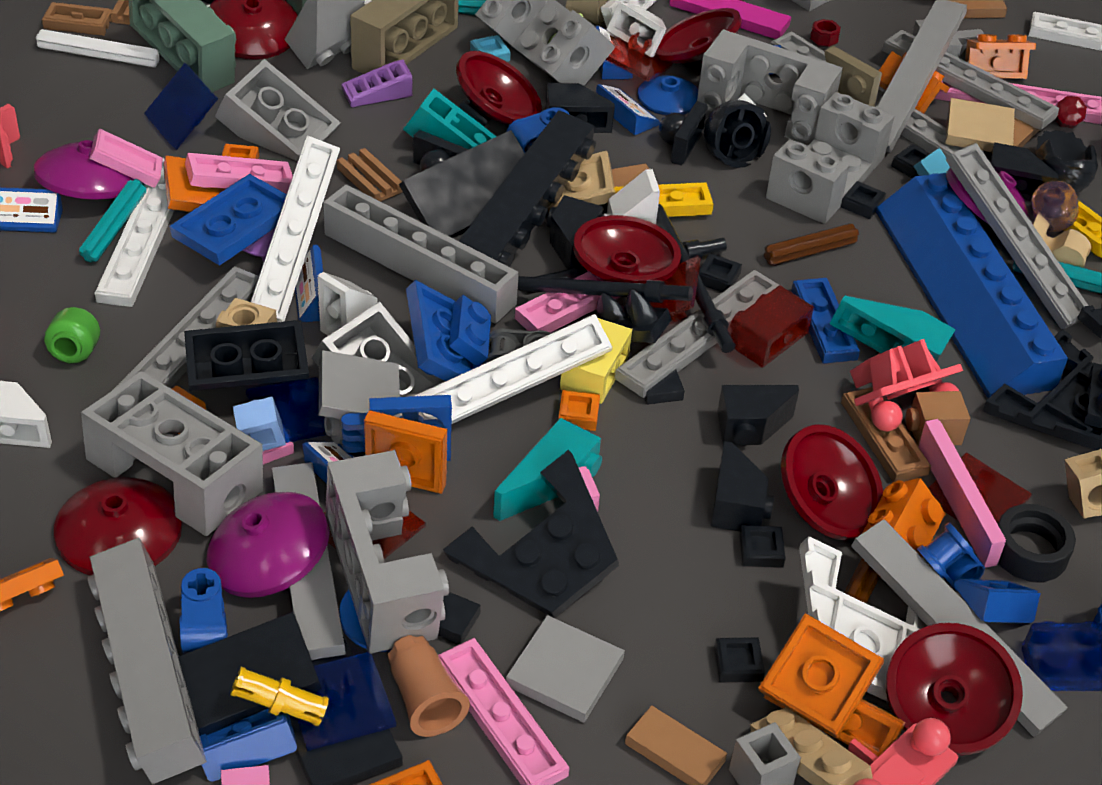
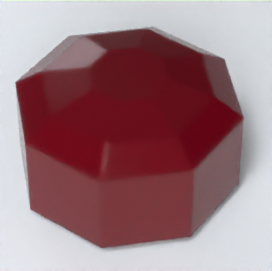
[810,19,841,47]
[1055,96,1087,128]

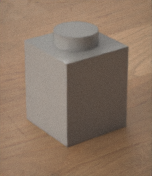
[729,722,801,785]

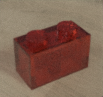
[730,285,814,368]

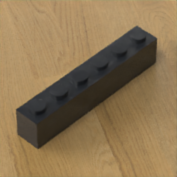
[459,110,596,267]

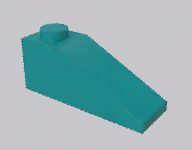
[403,88,497,149]
[830,295,956,362]
[493,418,602,521]

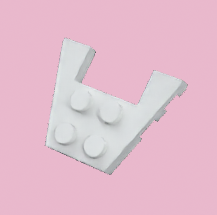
[799,537,927,702]

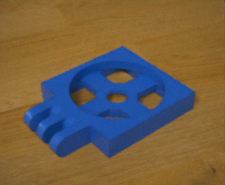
[341,395,452,461]

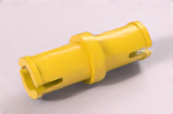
[230,666,329,726]

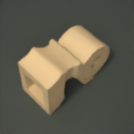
[1032,210,1091,268]

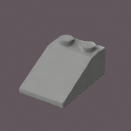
[285,0,365,69]
[215,59,341,162]
[312,301,445,397]

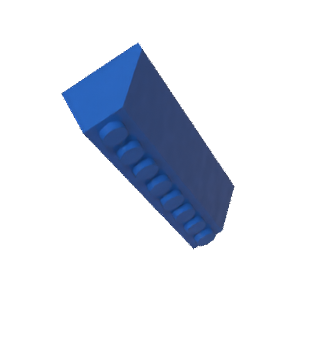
[876,173,1068,398]

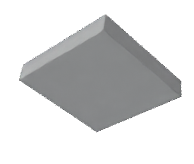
[318,350,400,419]
[506,615,625,723]

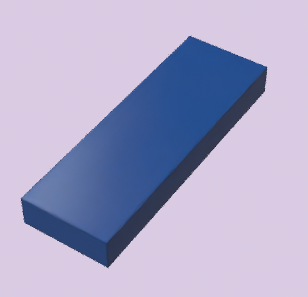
[791,278,860,364]

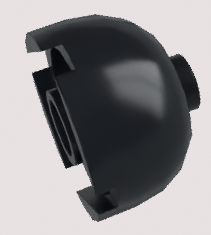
[704,100,771,168]

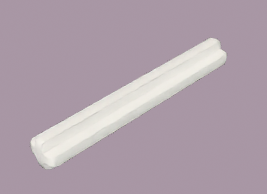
[36,29,160,68]

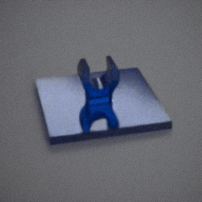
[144,63,218,150]
[246,377,327,443]
[297,652,397,751]

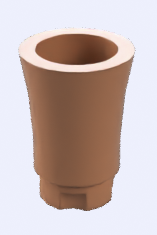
[387,635,470,737]

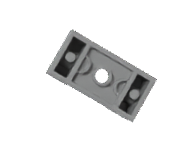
[475,0,615,86]
[697,29,843,145]
[766,92,894,224]
[81,371,263,536]
[325,450,449,654]

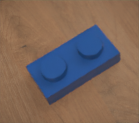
[449,295,491,367]

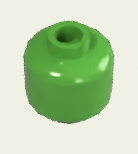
[44,307,101,364]

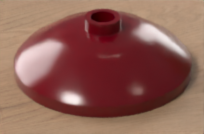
[209,0,298,60]
[655,8,742,64]
[456,51,542,125]
[573,215,681,283]
[781,425,883,540]
[54,477,182,576]
[886,623,1023,755]

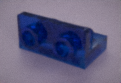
[1021,621,1102,691]

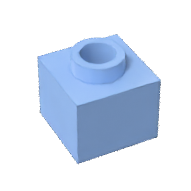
[233,396,286,451]

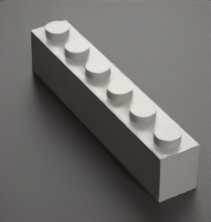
[323,184,519,324]
[88,537,206,784]

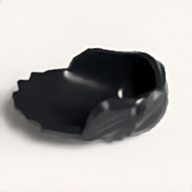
[1035,130,1098,193]

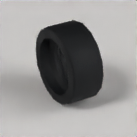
[998,504,1076,582]

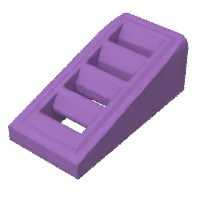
[342,60,412,107]

